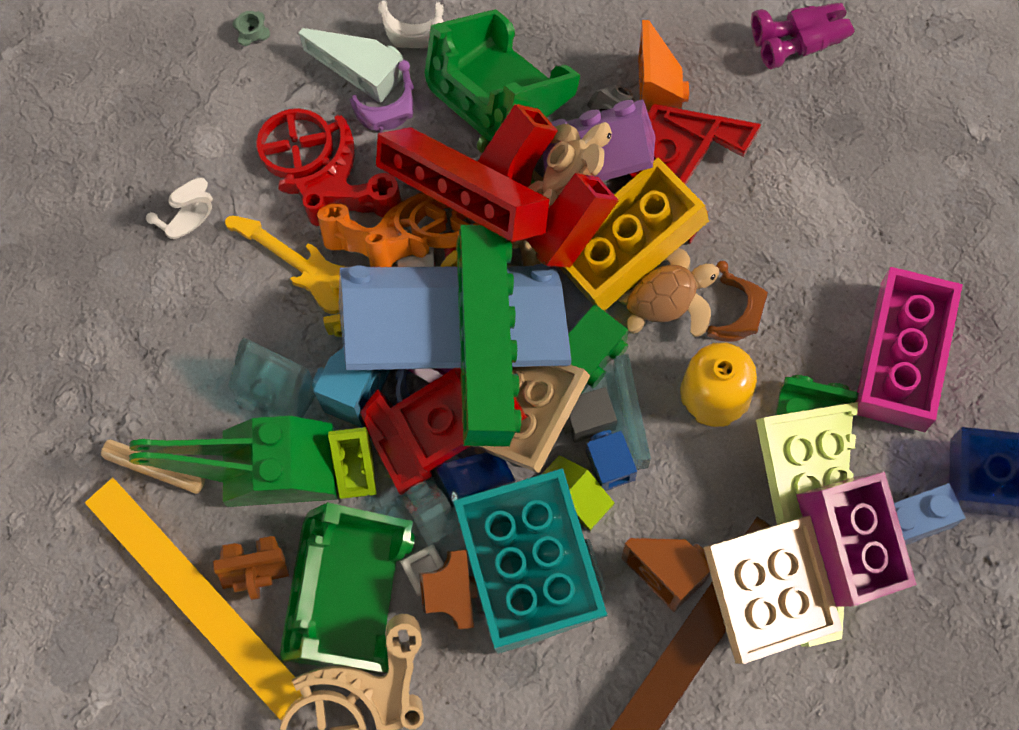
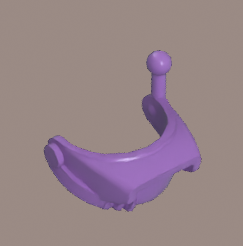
[350,60,414,133]

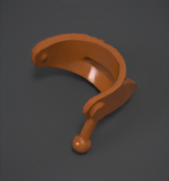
[706,261,768,342]

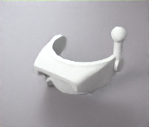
[378,0,444,48]
[146,178,213,239]

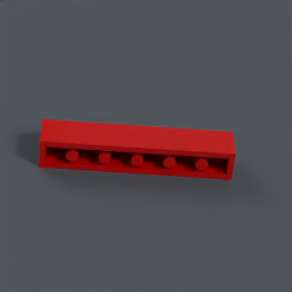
[376,127,550,242]

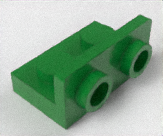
[775,375,859,416]

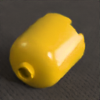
[680,342,757,427]

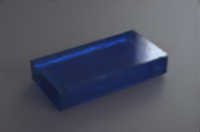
[437,452,516,501]

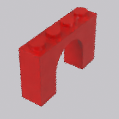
[477,104,619,268]

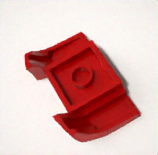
[360,368,527,495]

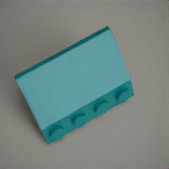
[453,468,608,654]

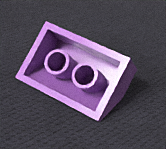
[542,100,655,181]

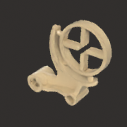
[280,614,424,730]

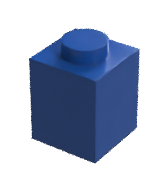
[586,430,638,491]

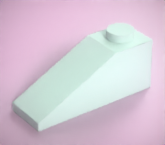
[298,28,403,103]

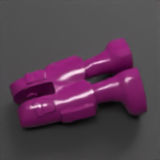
[751,3,855,69]

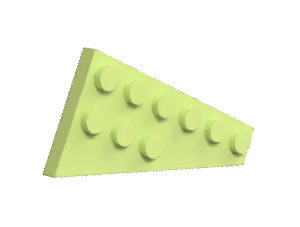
[756,402,858,647]

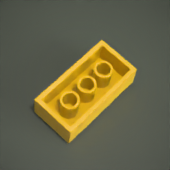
[559,158,709,311]

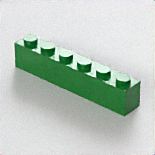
[456,225,521,447]

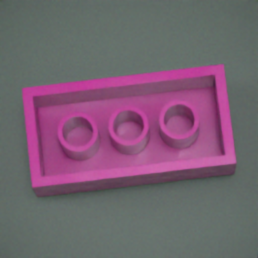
[856,267,963,432]

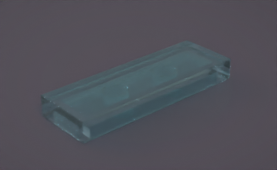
[613,354,651,470]

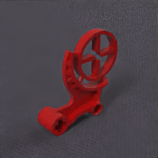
[256,108,402,226]

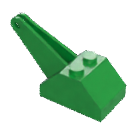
[129,415,337,507]

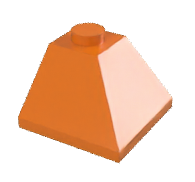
[638,20,689,112]

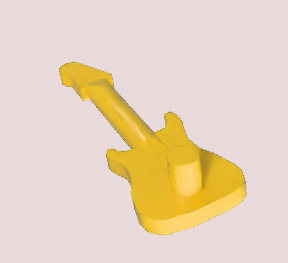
[225,216,345,314]

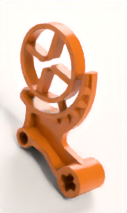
[317,192,480,267]

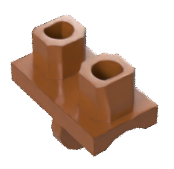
[213,536,289,600]

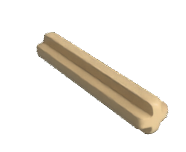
[101,439,206,494]

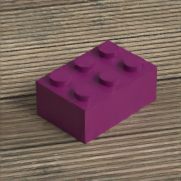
[796,472,917,607]

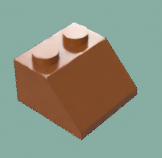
[621,538,711,612]

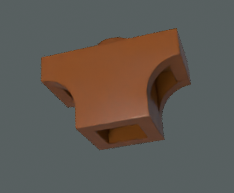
[419,549,477,629]

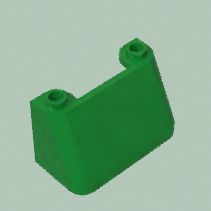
[425,9,580,142]
[280,502,415,674]

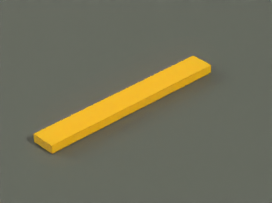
[84,477,302,720]

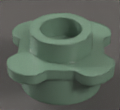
[233,11,270,46]

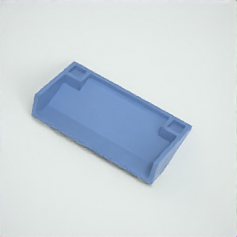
[339,264,571,370]

